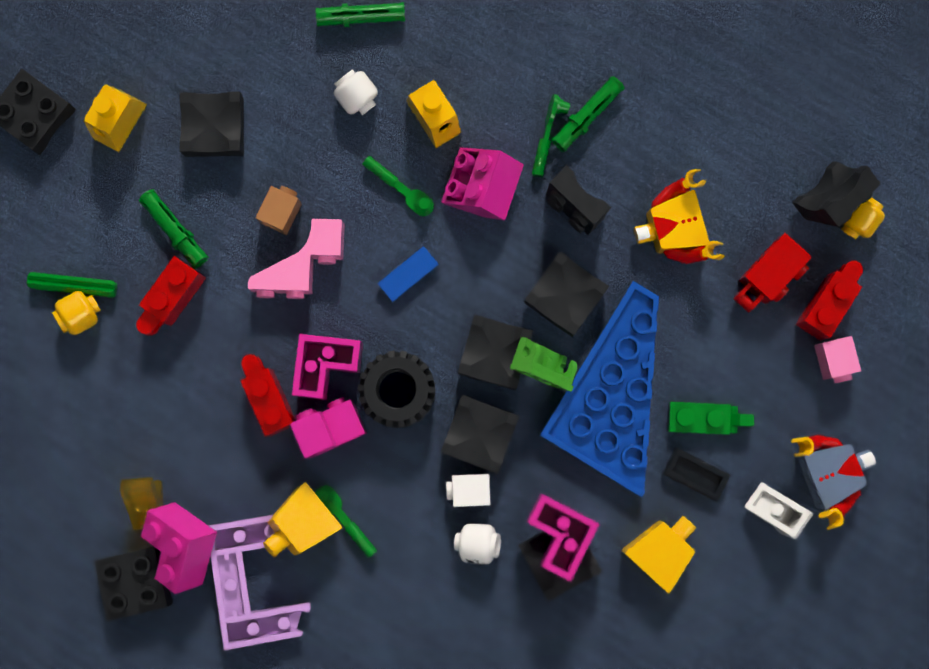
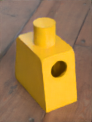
[406,80,461,148]
[84,84,147,153]
[263,482,342,557]
[621,516,696,594]

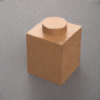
[255,185,302,236]

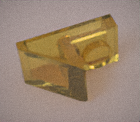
[119,477,164,530]

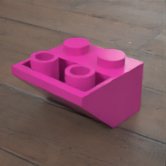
[441,147,524,220]

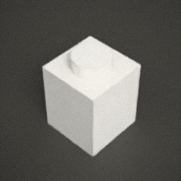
[446,474,490,507]

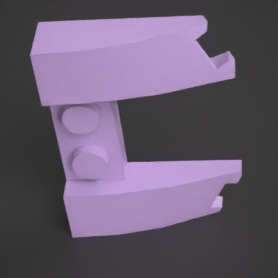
[208,515,311,650]

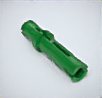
[316,2,405,27]
[551,76,625,152]
[138,189,209,269]

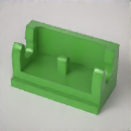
[510,337,577,392]

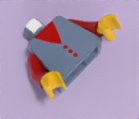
[791,434,876,530]

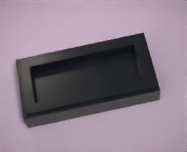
[662,447,731,502]

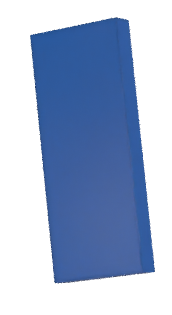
[377,246,439,302]

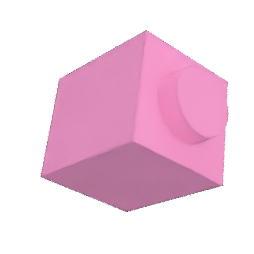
[814,336,861,384]

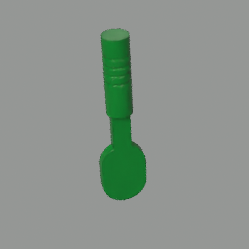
[531,94,570,177]
[362,155,434,217]
[315,485,378,559]

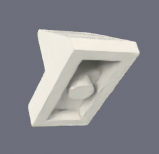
[744,482,813,540]

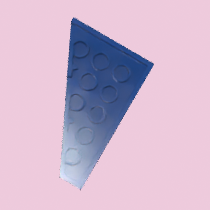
[539,281,659,497]

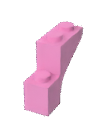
[248,219,345,299]

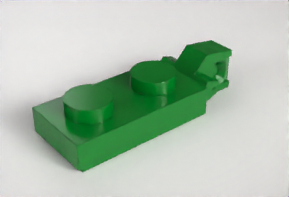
[668,402,754,435]

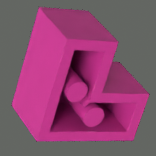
[292,334,363,400]
[290,397,367,459]
[526,493,599,582]
[141,502,217,594]

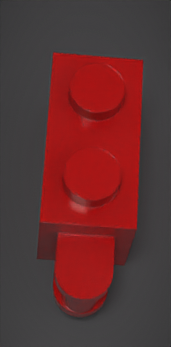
[733,233,812,313]
[136,256,206,336]
[795,261,863,341]
[240,354,296,437]

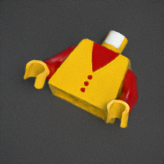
[634,169,725,264]

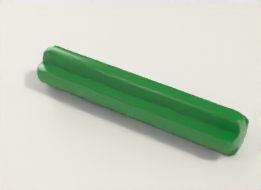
[27,272,117,298]

